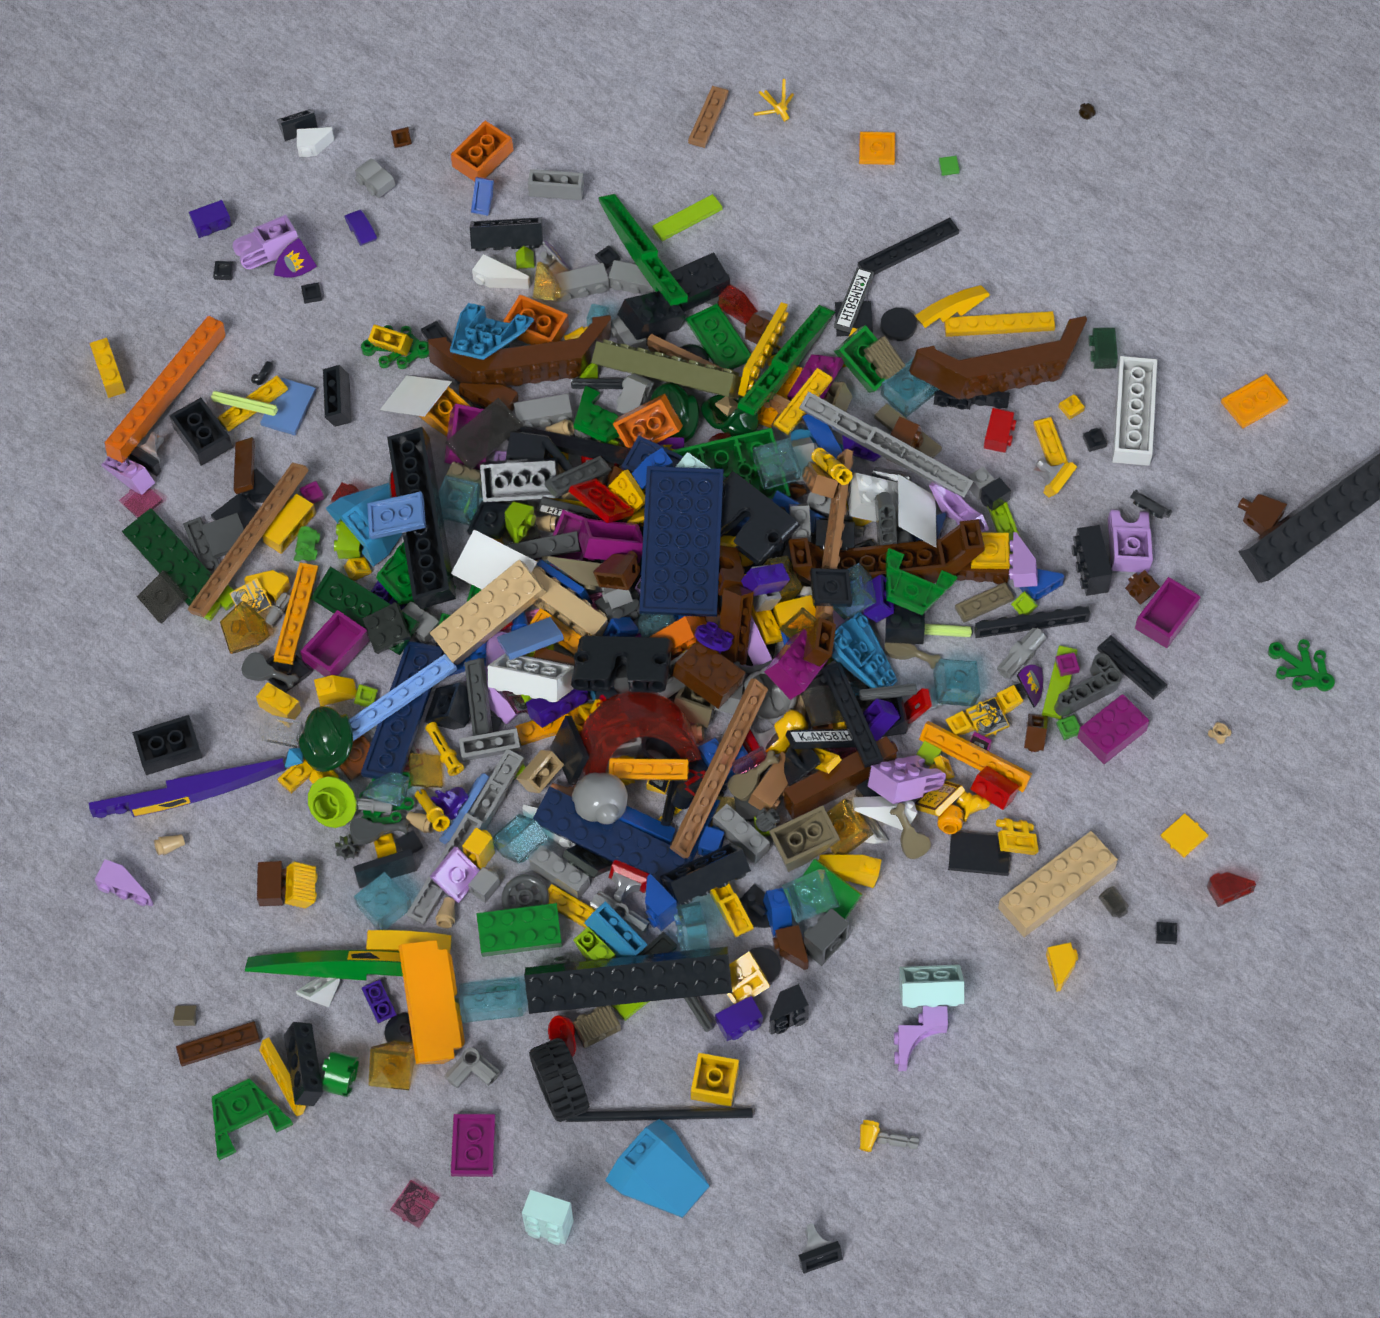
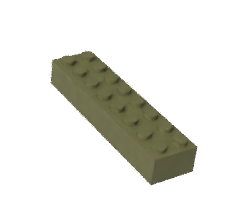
[591,339,742,400]

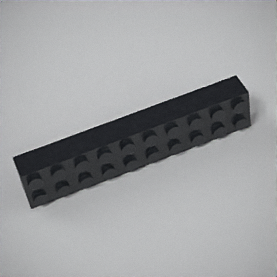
[387,427,456,609]
[1238,450,1380,583]
[524,946,732,1014]

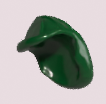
[648,382,699,443]
[701,395,761,437]
[299,706,353,772]

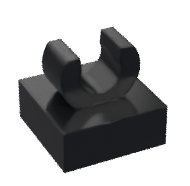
[1082,428,1107,452]
[1156,922,1177,945]

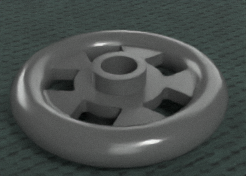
[501,875,549,910]

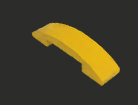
[945,685,1023,736]

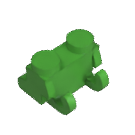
[294,526,320,561]

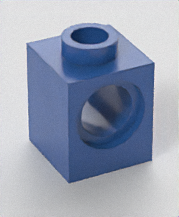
[698,826,725,856]

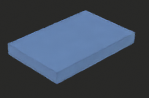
[260,378,316,436]
[367,492,426,539]
[497,617,564,660]

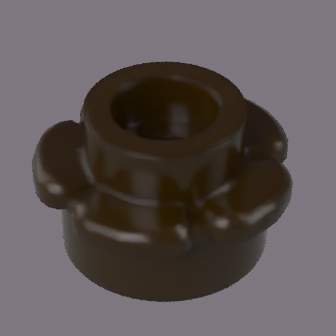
[1079,103,1096,120]

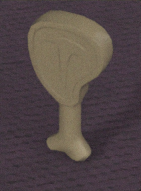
[884,643,941,669]
[728,750,779,801]
[890,802,931,859]

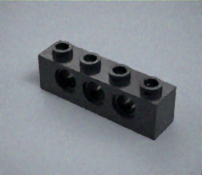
[284,1022,323,1106]

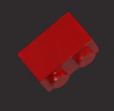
[984,408,1017,453]
[970,766,1020,810]

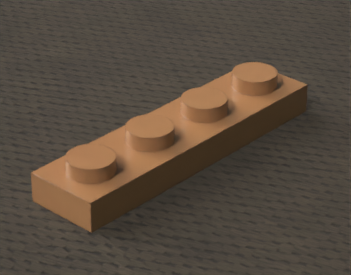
[688,86,729,148]

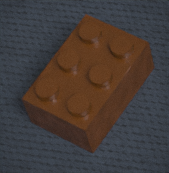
[672,640,746,709]

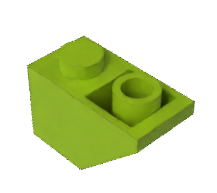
[505,502,536,543]
[334,520,363,559]
[573,927,615,961]

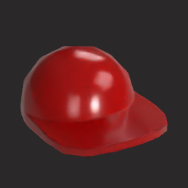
[548,1015,576,1057]

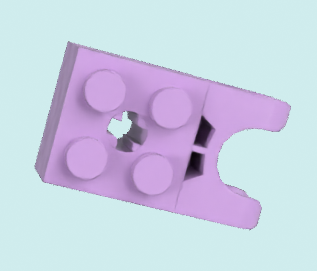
[232,215,298,269]
[1108,509,1153,573]
[868,755,946,804]

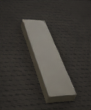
[874,403,942,458]

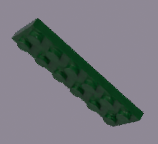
[122,508,212,606]
[310,566,420,655]

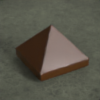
[391,127,412,148]
[787,483,807,500]

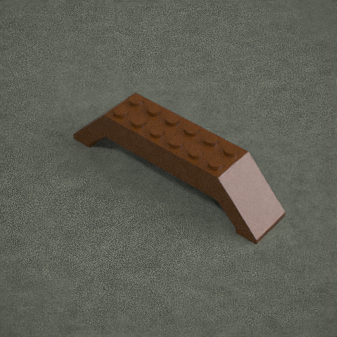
[428,315,611,386]
[909,316,1087,399]
[789,519,985,592]

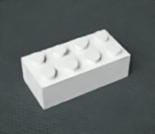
[847,473,899,527]
[488,653,574,702]

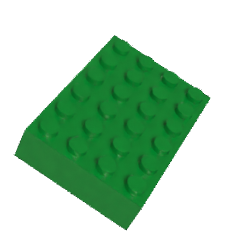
[671,428,791,499]

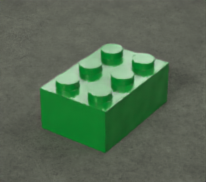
[834,325,888,393]

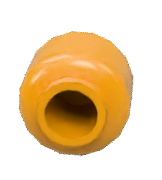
[937,804,963,834]

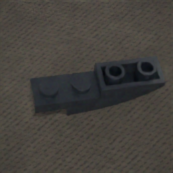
[933,390,1010,410]

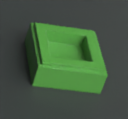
[939,156,959,176]
[1056,715,1080,740]

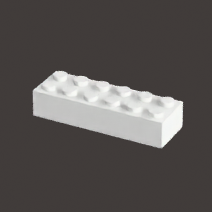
[1112,356,1157,466]

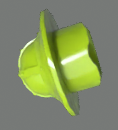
[308,776,357,828]

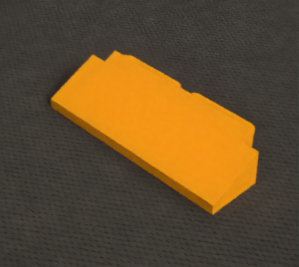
[398,940,465,1064]

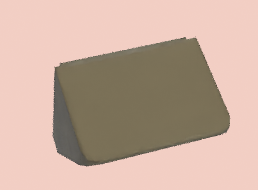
[173,1005,197,1026]

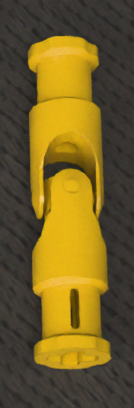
[811,447,853,485]

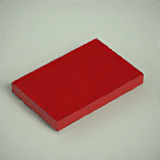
[568,478,634,523]

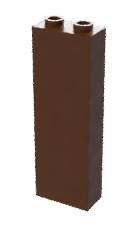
[784,736,898,820]

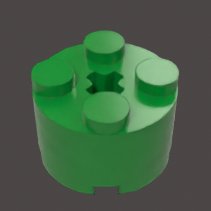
[321,1051,359,1097]

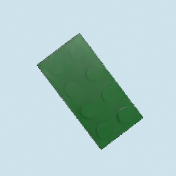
[476,903,562,957]

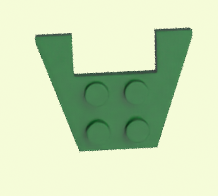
[573,386,619,443]
[376,542,456,605]
[886,548,957,615]
[212,1078,293,1161]

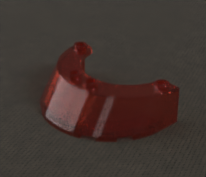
[580,691,702,777]

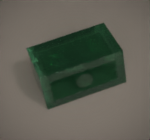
[1088,328,1118,369]

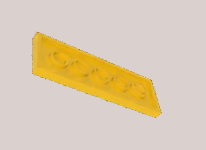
[738,302,789,397]

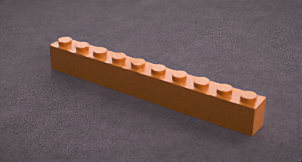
[104,316,225,463]

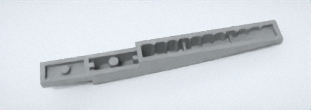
[799,392,974,498]
[406,749,525,925]

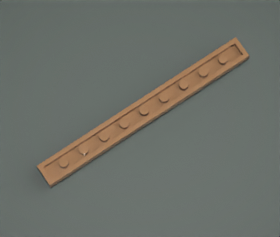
[647,334,807,425]
[814,449,853,620]
[187,462,309,618]
[670,679,768,858]

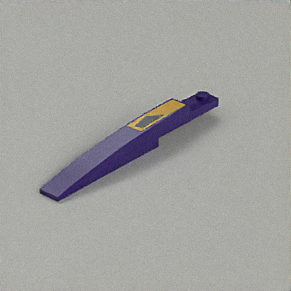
[89,758,286,818]

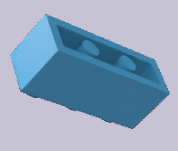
[584,901,648,958]

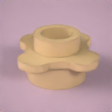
[1208,722,1231,744]

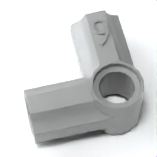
[444,1048,500,1088]

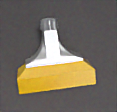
[1033,459,1077,498]

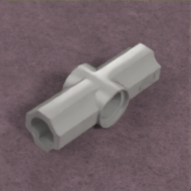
[997,627,1046,679]
[590,891,650,937]

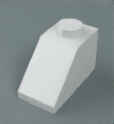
[297,127,334,157]

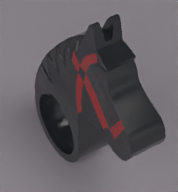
[635,734,727,809]

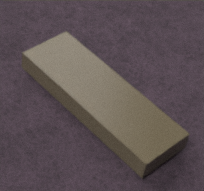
[955,582,1015,623]

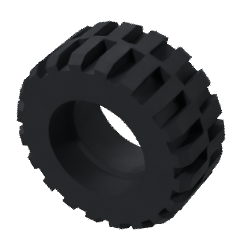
[529,1038,590,1122]

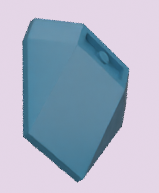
[450,303,534,360]
[326,483,402,567]
[832,611,897,688]
[605,1119,710,1218]

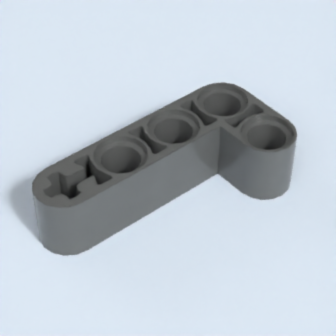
[875,492,914,546]
[1054,653,1122,716]

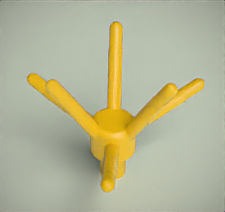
[754,79,794,122]

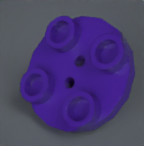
[695,622,733,654]
[431,787,469,820]

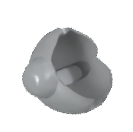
[742,666,797,725]
[572,773,628,824]

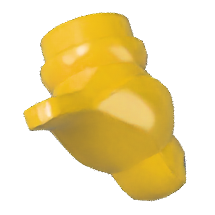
[956,791,990,822]

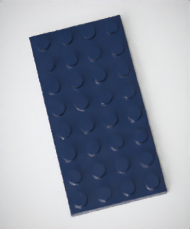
[639,466,723,617]

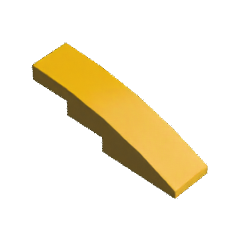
[914,285,990,328]
[710,882,754,937]
[366,930,451,953]

